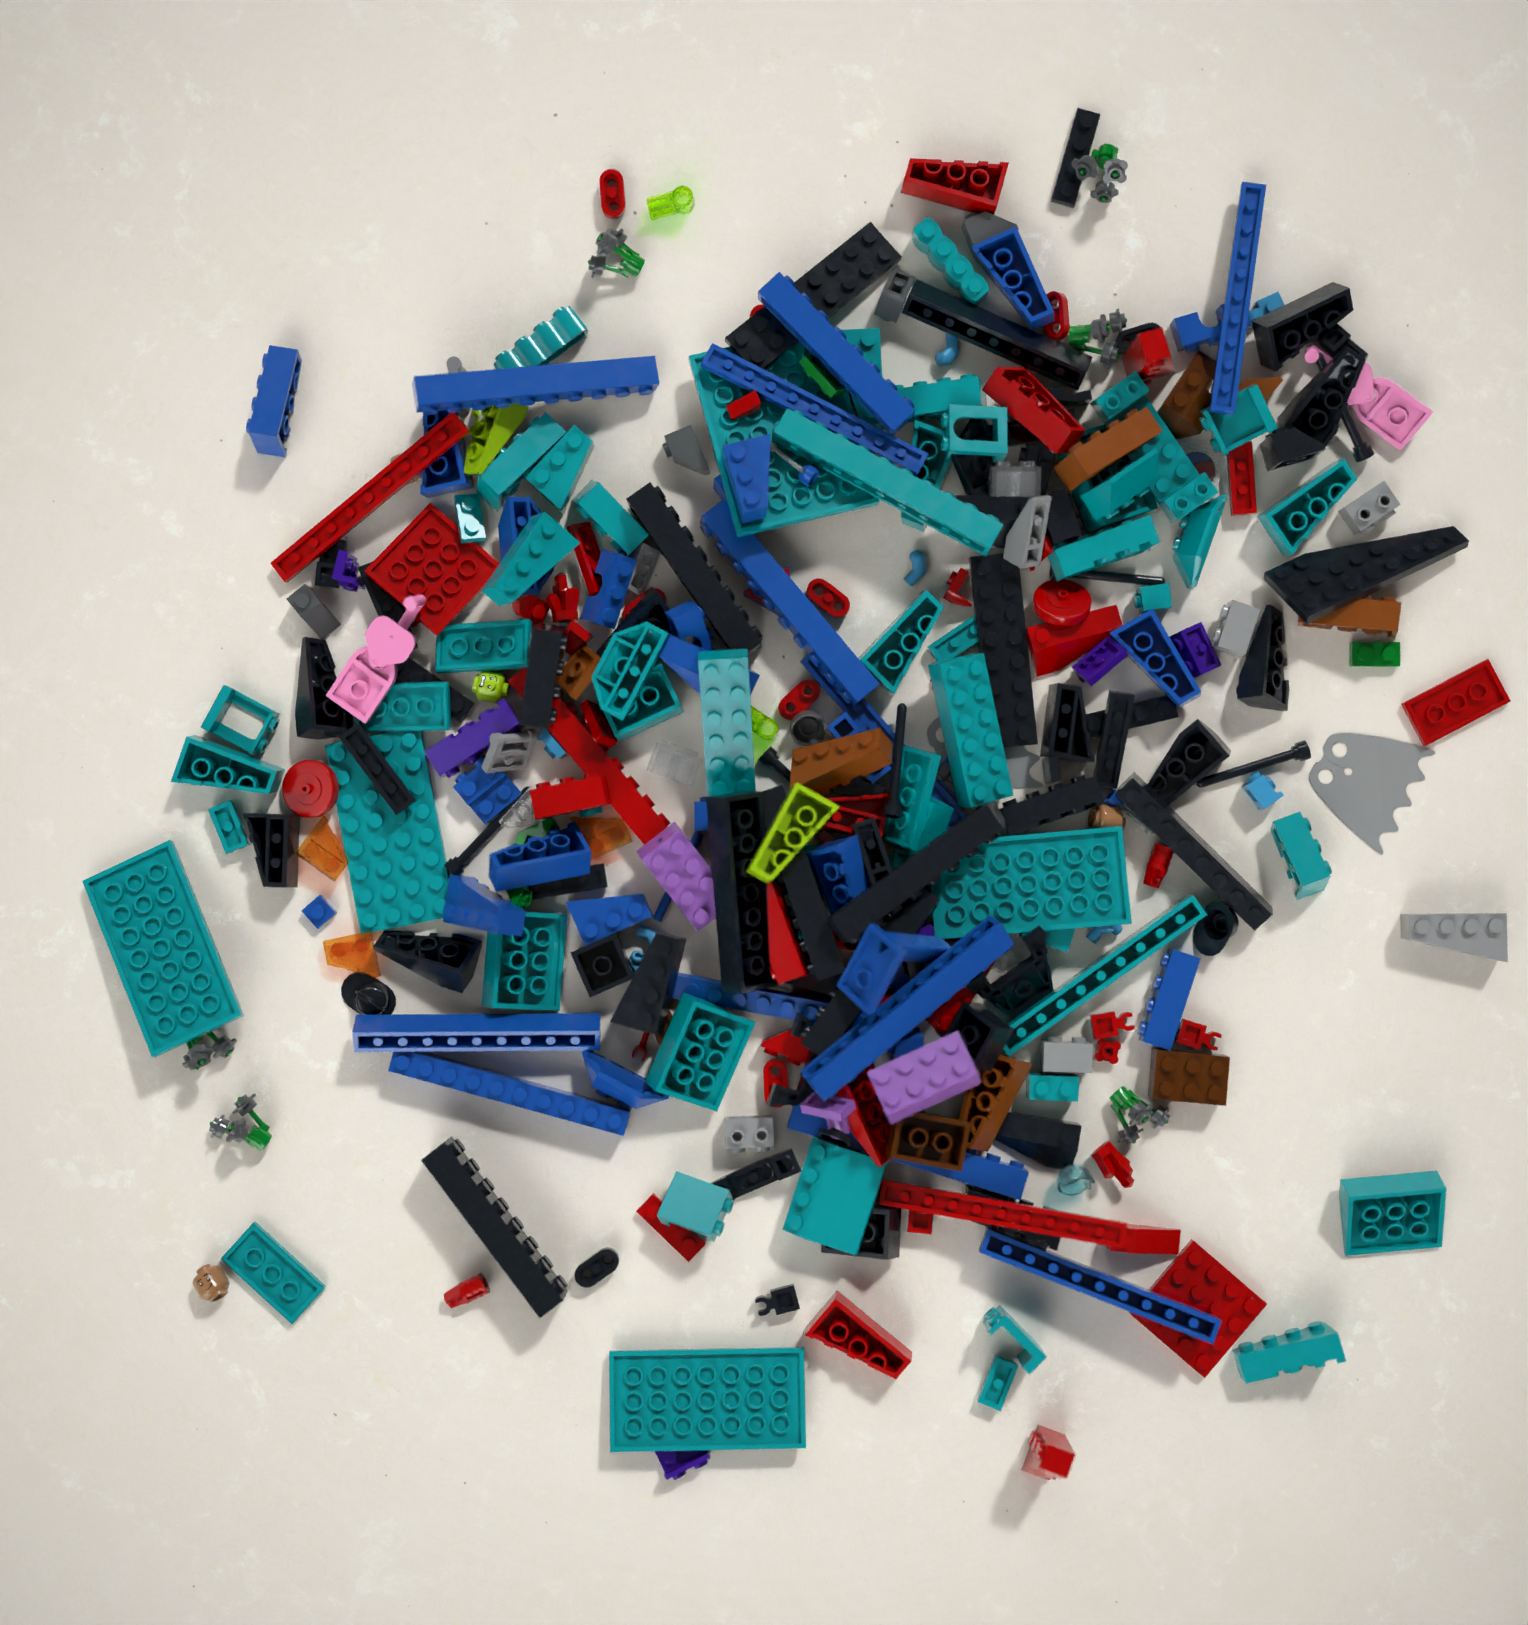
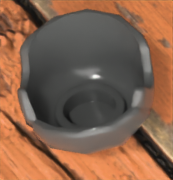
[790,710,826,746]

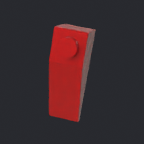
[1105,1224,1181,1254]

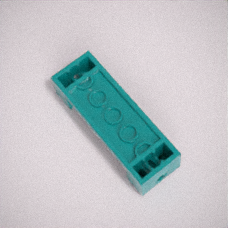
[1090,371,1218,522]

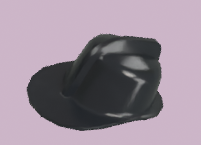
[1193,901,1239,956]
[341,972,396,1015]

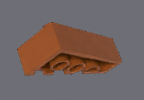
[1054,407,1162,492]

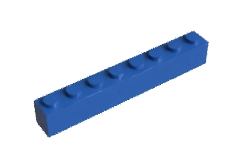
[758,272,915,436]

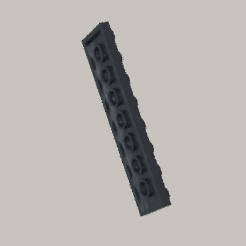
[725,222,902,370]
[969,554,1038,748]

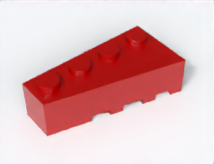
[901,158,1009,215]
[982,367,1086,454]
[805,1290,912,1379]

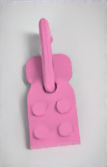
[1304,345,1433,451]
[326,595,426,724]

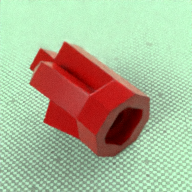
[546,573,579,623]
[1091,1140,1134,1188]

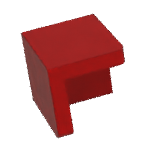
[566,619,593,656]

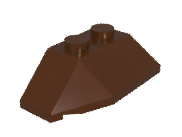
[1157,350,1216,440]

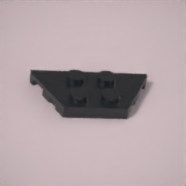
[950,418,1017,496]

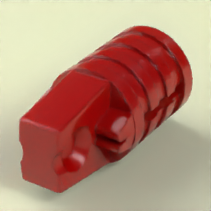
[1143,843,1174,888]
[443,1273,490,1309]

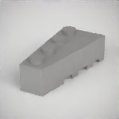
[1400,913,1508,962]

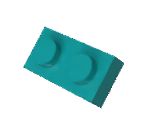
[454,494,486,543]
[208,800,250,854]
[977,1355,1018,1411]

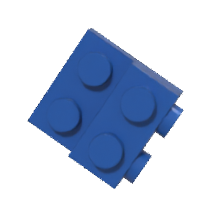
[453,756,522,825]

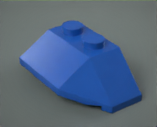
[498,497,554,594]
[582,1050,670,1110]

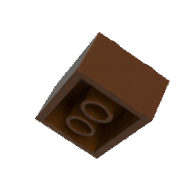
[1147,1048,1230,1106]
[884,1111,971,1172]

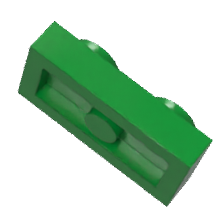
[799,354,846,398]
[1349,642,1400,667]

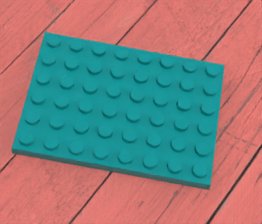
[688,342,879,537]

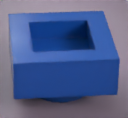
[301,895,337,929]

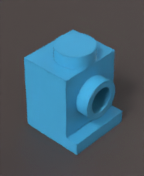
[1242,771,1284,810]

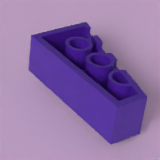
[425,698,525,778]

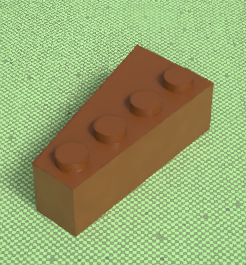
[1298,595,1402,638]
[789,728,893,796]
[959,1054,1033,1151]

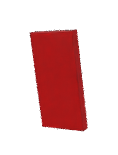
[1401,659,1511,746]

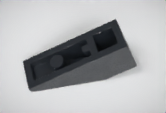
[851,817,892,887]

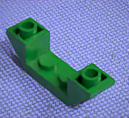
[506,818,560,911]

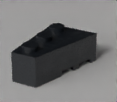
[1040,683,1095,763]
[243,813,300,888]

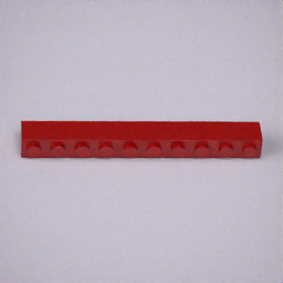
[508,668,671,845]

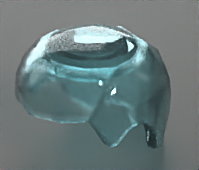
[1056,1164,1095,1196]

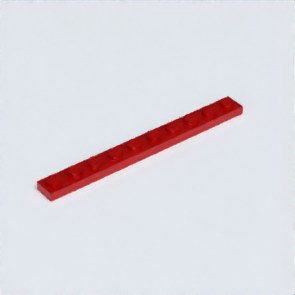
[270,413,471,583]
[879,1179,1127,1248]

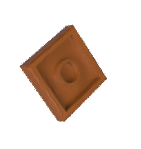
[558,643,601,700]

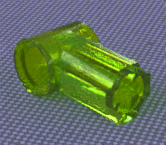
[646,186,695,220]
[751,705,779,741]

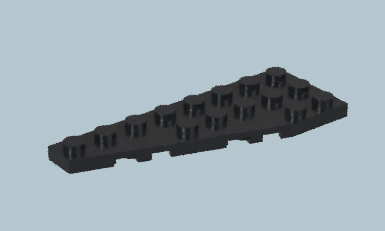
[1264,526,1469,624]

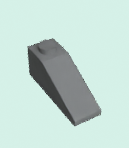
[1003,495,1051,569]

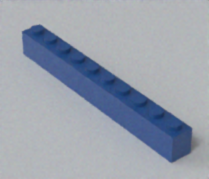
[412,356,660,415]
[700,499,879,707]
[800,915,1014,1102]
[352,1013,601,1052]
[388,1052,632,1136]
[787,1105,1029,1200]
[979,1227,1222,1344]

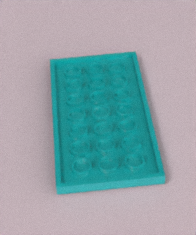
[325,731,450,934]
[931,826,1132,940]
[82,840,244,1058]
[609,1347,806,1452]

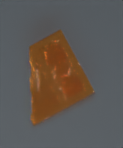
[295,815,350,882]
[570,816,633,860]
[322,931,381,977]

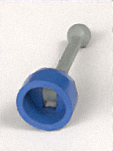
[770,442,820,487]
[1104,789,1153,835]

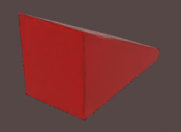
[726,390,761,420]

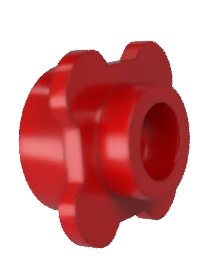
[1095,1038,1121,1064]

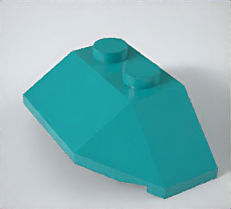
[1171,494,1228,590]
[591,622,669,721]

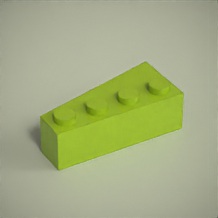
[745,782,840,883]

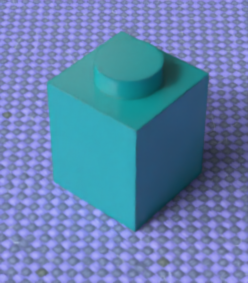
[1133,583,1172,614]

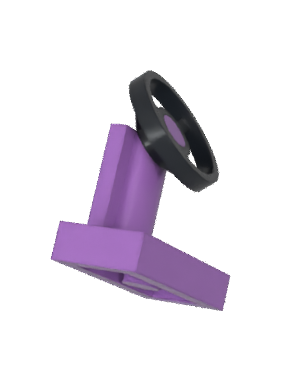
[800,1092,856,1147]

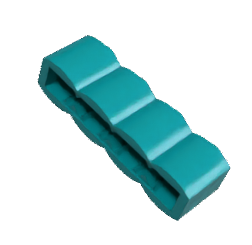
[912,217,989,306]
[493,306,589,369]

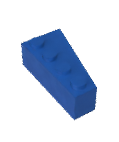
[971,227,1054,330]
[246,345,302,458]
[1110,609,1202,708]
[489,821,592,892]
[443,874,526,936]

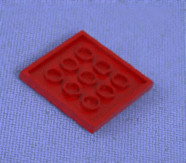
[364,502,500,637]
[1129,1239,1267,1378]

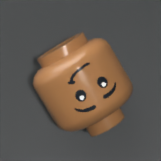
[193,1264,230,1303]

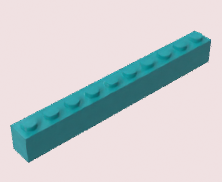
[772,408,1004,557]
[1003,895,1207,1057]

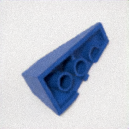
[659,634,760,695]

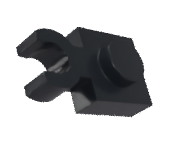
[755,1284,800,1316]

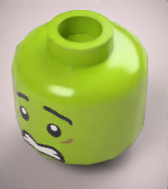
[473,671,510,704]

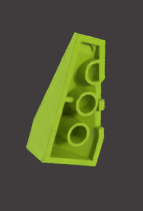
[463,403,528,474]

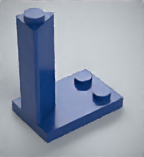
[836,923,951,1014]

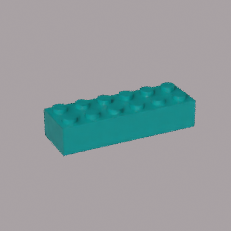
[698,649,756,797]
[928,653,1014,808]

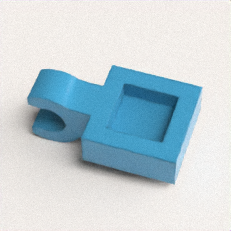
[1249,292,1284,323]
[537,728,568,760]

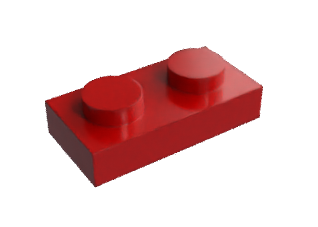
[580,699,618,748]

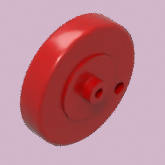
[1032,580,1092,626]
[282,760,339,818]

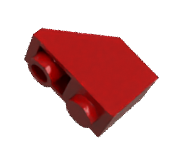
[761,1027,810,1066]

